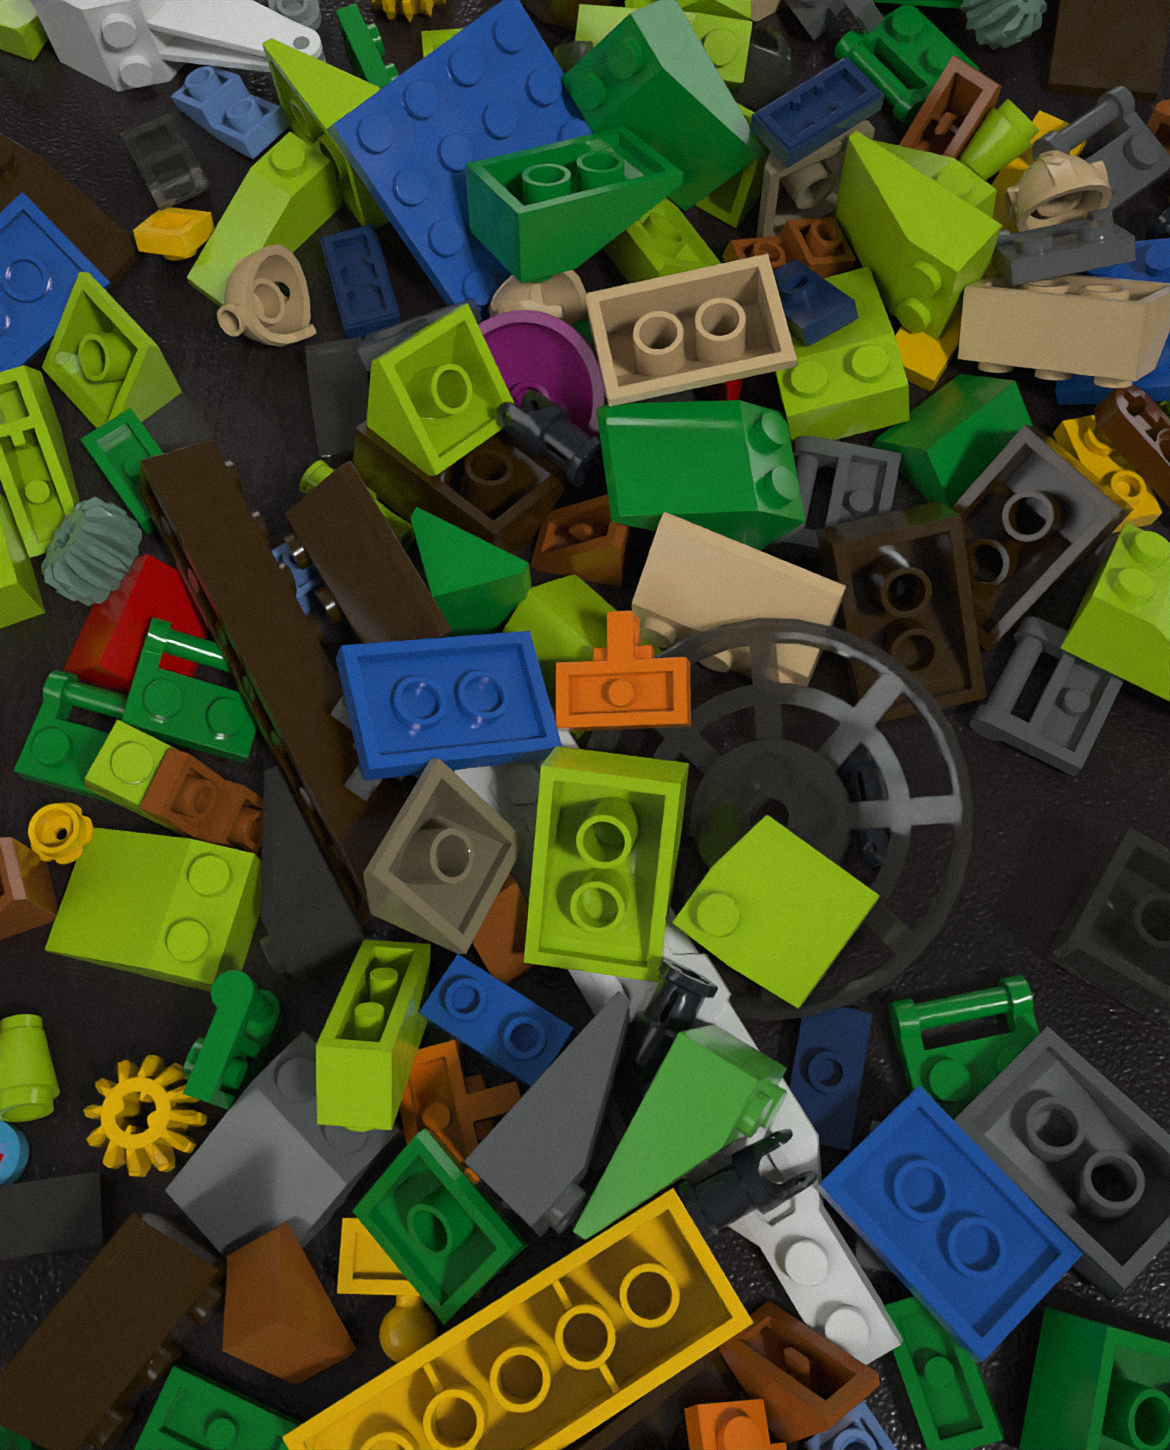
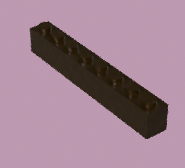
[139,439,409,924]

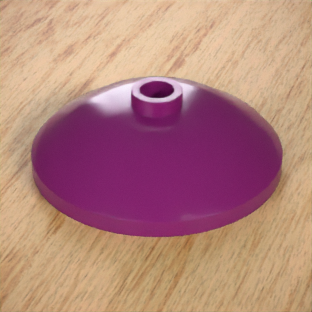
[478,310,608,438]

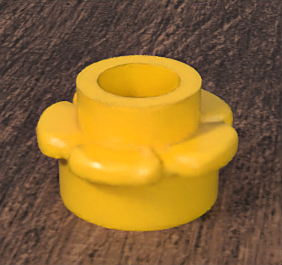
[28,803,94,865]

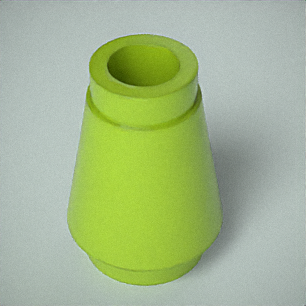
[958,99,1039,181]
[0,1014,60,1122]

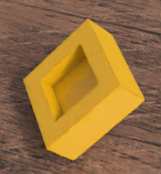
[133,206,215,260]

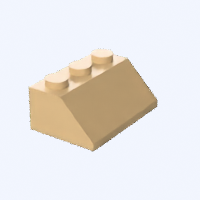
[585,254,797,407]
[958,273,1170,388]
[632,512,846,699]

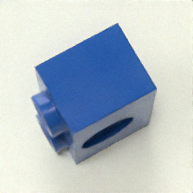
[419,954,576,1089]

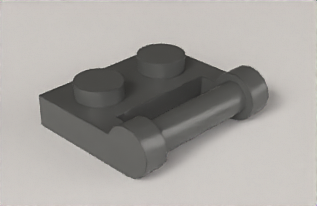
[1032,86,1170,214]
[990,208,1136,286]
[770,435,901,560]
[969,617,1124,776]

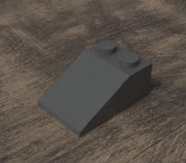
[464,991,630,1238]
[954,1026,1170,1302]
[165,1031,406,1260]

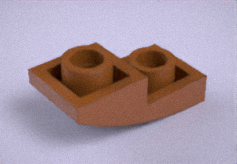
[722,216,857,278]
[139,748,277,854]

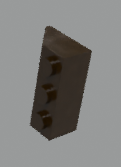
[353,420,570,556]
[282,460,453,645]
[0,1212,227,1450]

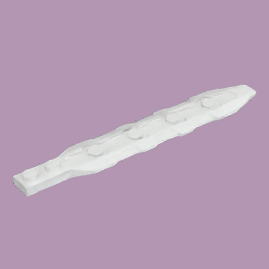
[454,707,903,1365]

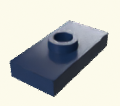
[750,56,884,168]
[319,224,402,341]
[773,259,859,346]
[788,999,872,1152]

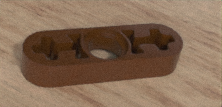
[1094,384,1170,507]

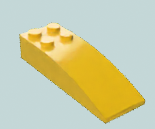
[282,1188,753,1450]

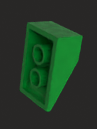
[561,0,765,211]
[466,126,683,283]
[596,400,806,551]
[1019,1306,1170,1450]

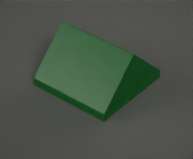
[872,374,1033,509]
[410,507,532,637]
[352,1128,530,1324]

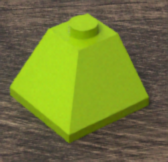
[672,815,880,1008]

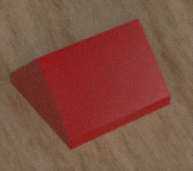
[63,554,211,694]

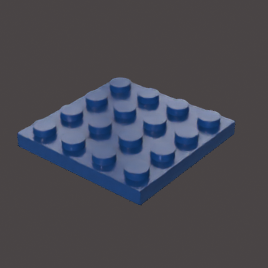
[327,0,594,322]

